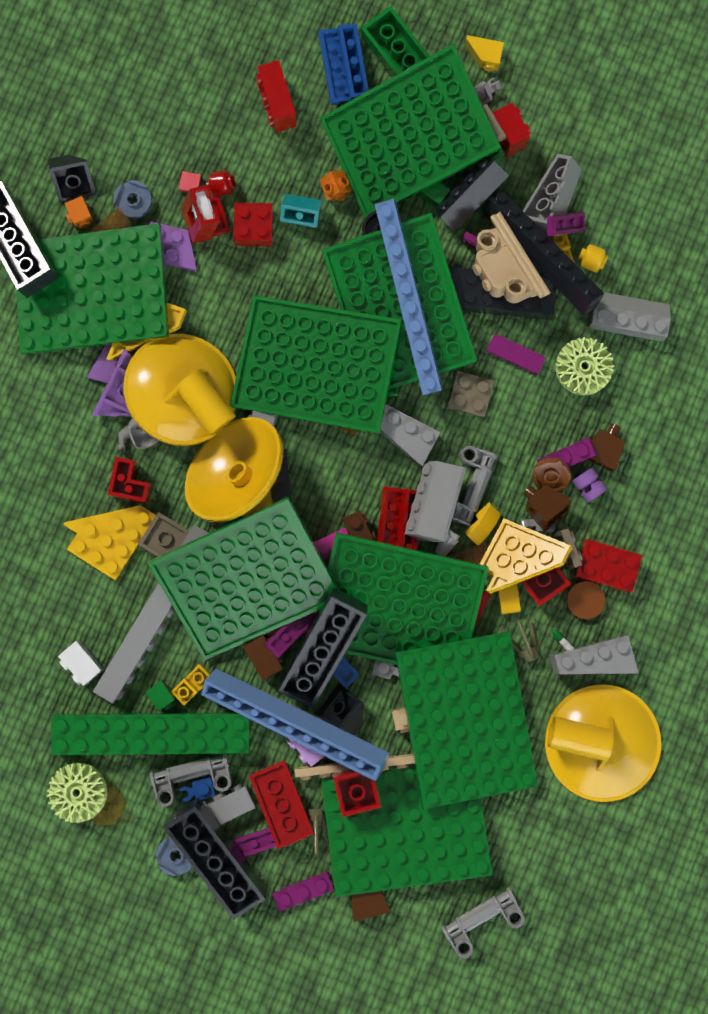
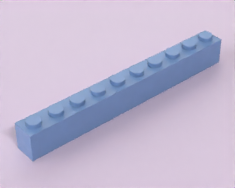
[375,199,443,395]
[202,669,389,781]

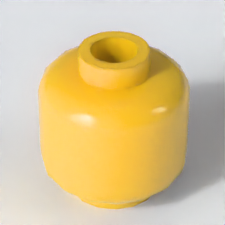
[578,244,608,272]

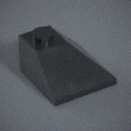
[49,155,97,202]
[316,683,363,736]

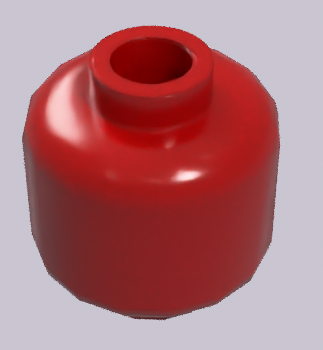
[206,170,236,196]

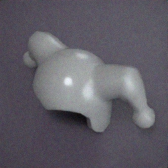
[118,418,159,451]

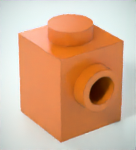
[64,196,94,229]

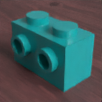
[280,193,322,228]

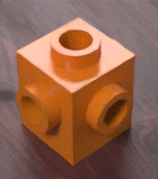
[319,170,352,202]

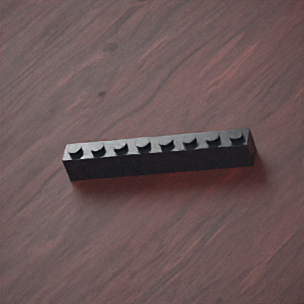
[481,189,605,316]

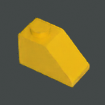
[465,35,504,72]

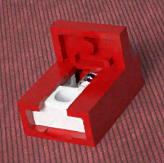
[181,185,230,244]

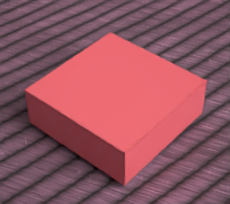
[179,171,201,193]

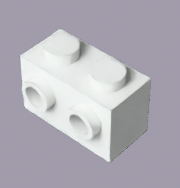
[58,641,104,686]

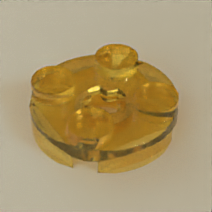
[90,786,125,826]

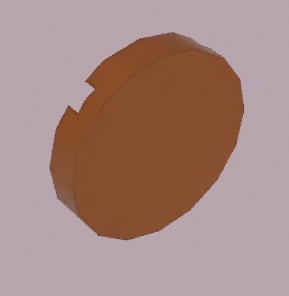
[532,458,571,492]
[566,581,605,620]

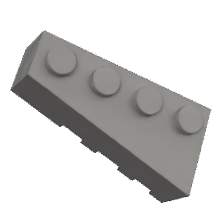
[523,154,582,236]
[380,404,440,469]
[549,635,639,674]

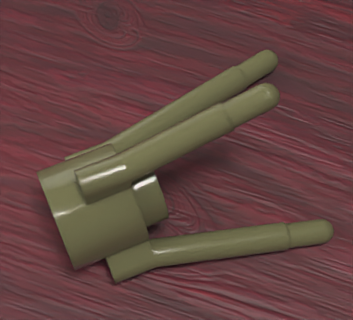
[502,620,540,662]
[299,809,330,855]

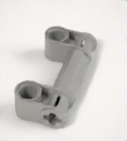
[452,446,498,527]
[150,753,233,807]
[441,887,524,958]

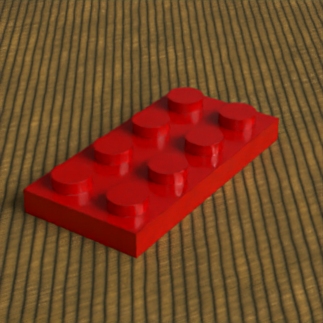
[249,760,314,850]

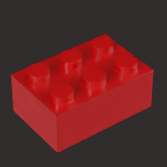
[255,60,297,133]
[573,539,643,593]

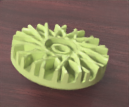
[555,337,614,395]
[47,763,107,823]

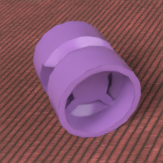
[572,467,608,503]

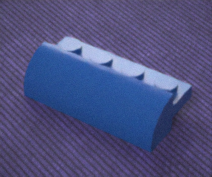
[318,24,369,105]

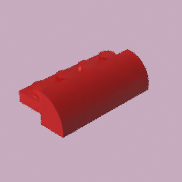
[377,486,419,550]

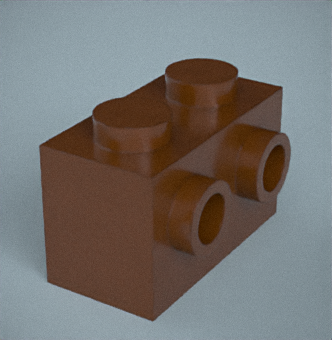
[342,511,377,541]
[243,635,284,681]

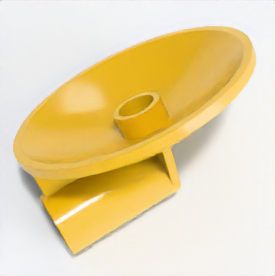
[123,334,236,446]
[185,417,283,522]
[545,684,661,802]

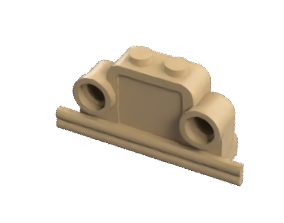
[472,212,550,303]

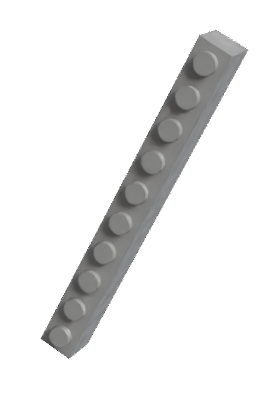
[93,525,208,704]

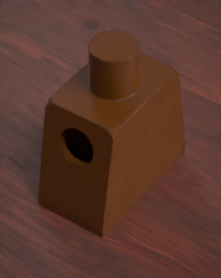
[587,423,624,472]
[523,485,572,532]
[351,891,390,922]

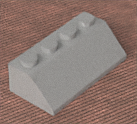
[588,292,671,342]
[405,461,466,542]

